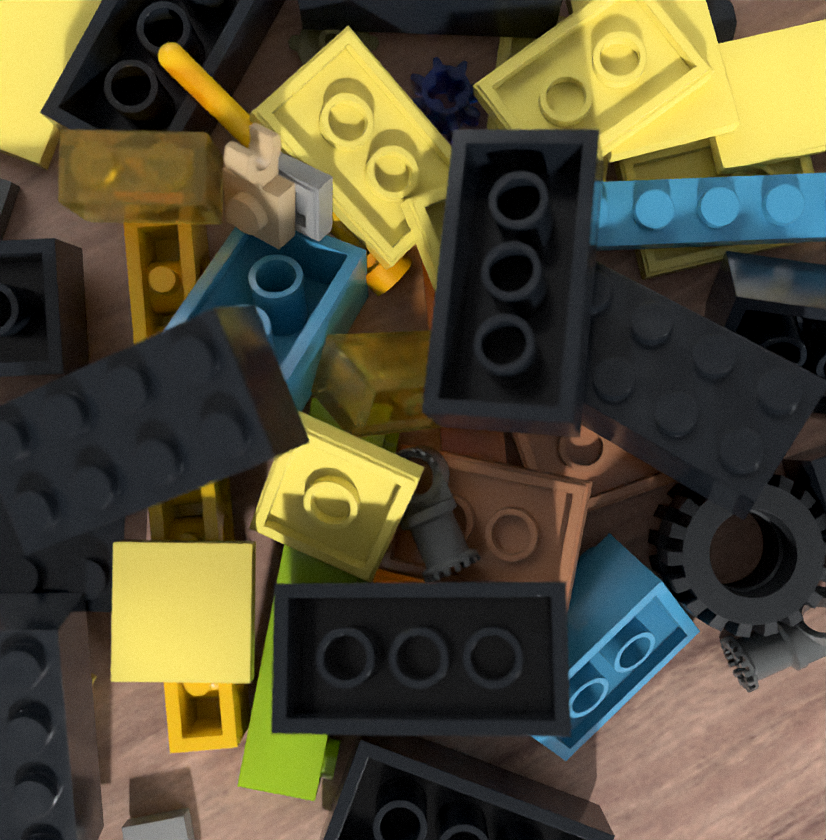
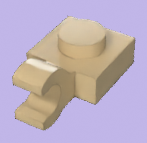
[222,122,295,250]

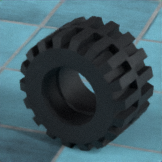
[648,474,826,637]

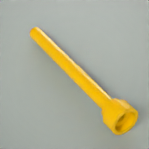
[158,42,413,296]

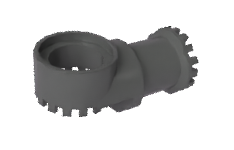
[395,445,481,583]
[720,586,826,693]

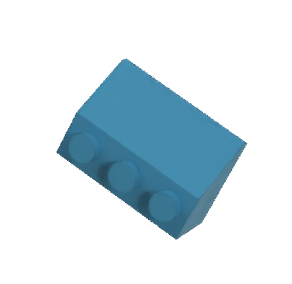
[163,226,369,412]
[532,533,700,761]

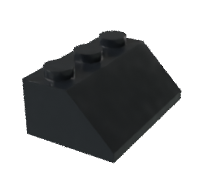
[704,251,826,414]

